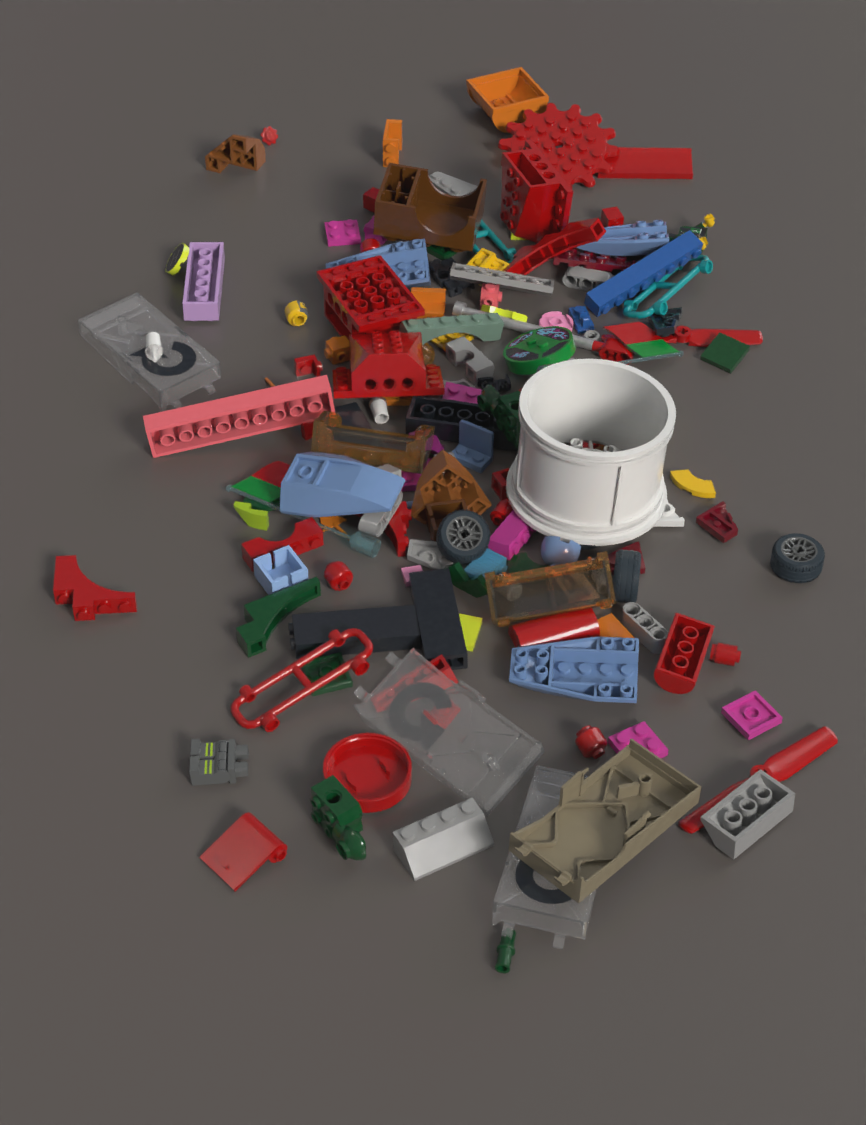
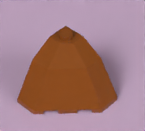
[205,134,266,173]
[410,449,492,524]

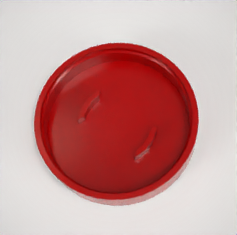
[323,733,412,813]

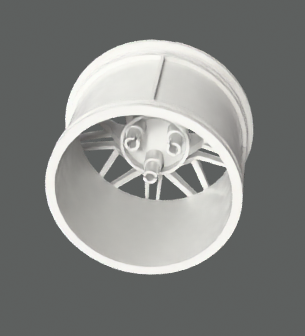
[506,359,676,546]

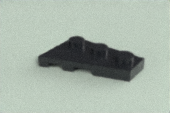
[648,307,683,337]

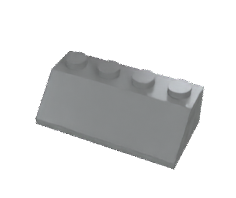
[700,769,795,860]
[392,798,494,881]

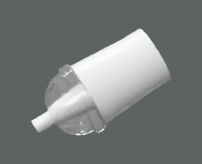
[145,332,163,362]
[369,397,389,424]

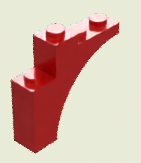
[53,555,137,621]

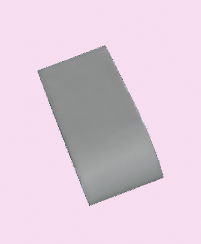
[562,266,613,291]
[358,491,403,537]
[621,602,668,654]

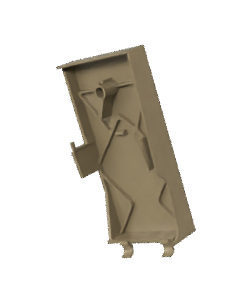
[509,738,701,903]

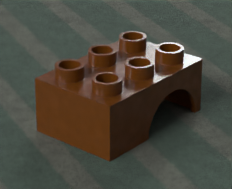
[373,163,487,252]

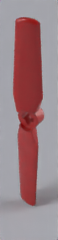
[601,326,763,347]
[678,726,838,834]

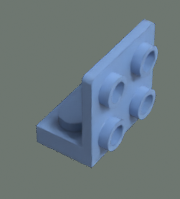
[452,419,494,473]

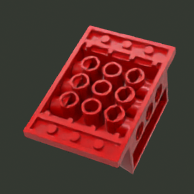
[500,140,574,243]
[316,255,425,340]
[332,330,445,399]

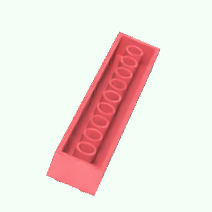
[143,375,336,458]

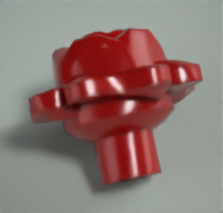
[260,126,278,145]

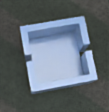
[253,545,309,595]

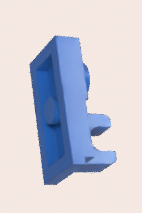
[568,306,595,334]

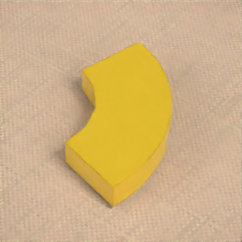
[670,469,716,498]

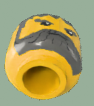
[284,300,309,326]

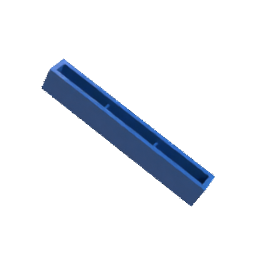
[584,230,703,317]

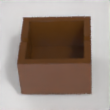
[426,499,468,542]

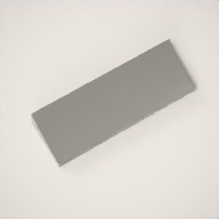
[450,262,554,297]

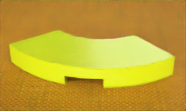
[481,305,528,322]

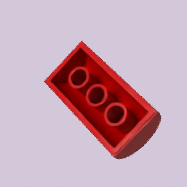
[508,604,600,648]
[654,612,715,694]

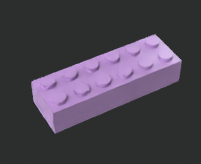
[182,242,225,321]

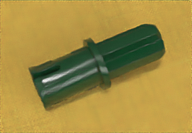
[495,927,516,974]

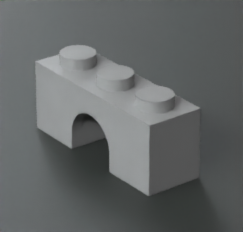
[446,336,494,386]

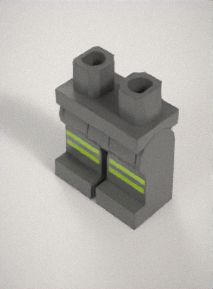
[189,739,249,786]

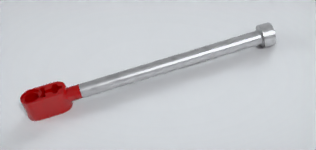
[452,301,635,365]

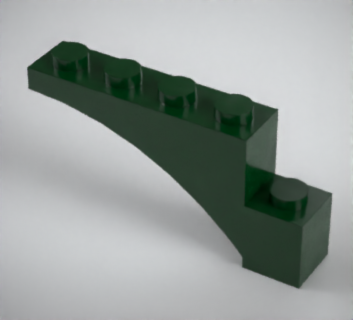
[236,576,321,658]

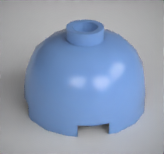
[541,536,581,571]

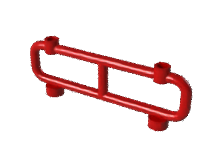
[230,628,373,732]

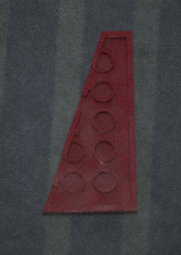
[553,248,640,272]

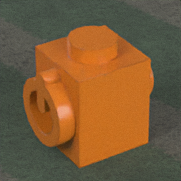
[324,335,350,365]

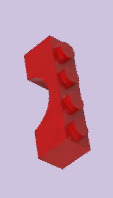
[241,517,324,572]

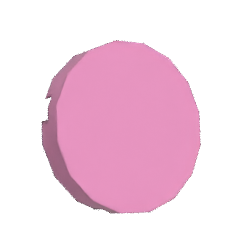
[539,311,574,332]

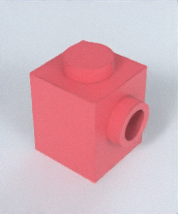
[480,283,503,310]

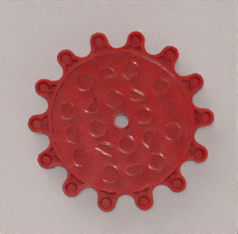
[498,103,620,189]

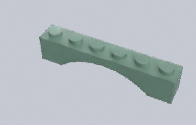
[399,313,504,345]

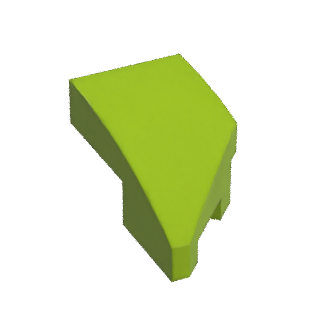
[234,501,269,531]

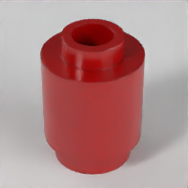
[490,499,513,526]
[710,642,741,666]

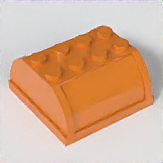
[466,67,549,133]

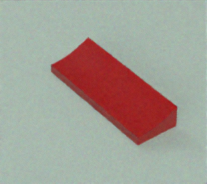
[597,147,693,179]

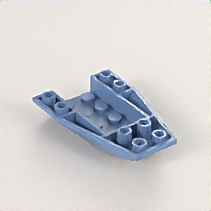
[576,220,669,256]
[326,239,431,288]
[280,452,405,518]
[509,637,639,703]

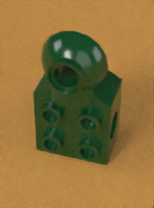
[477,385,521,448]
[310,775,366,861]

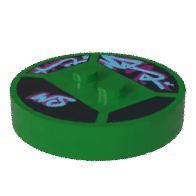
[503,326,576,375]

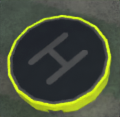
[165,243,189,275]

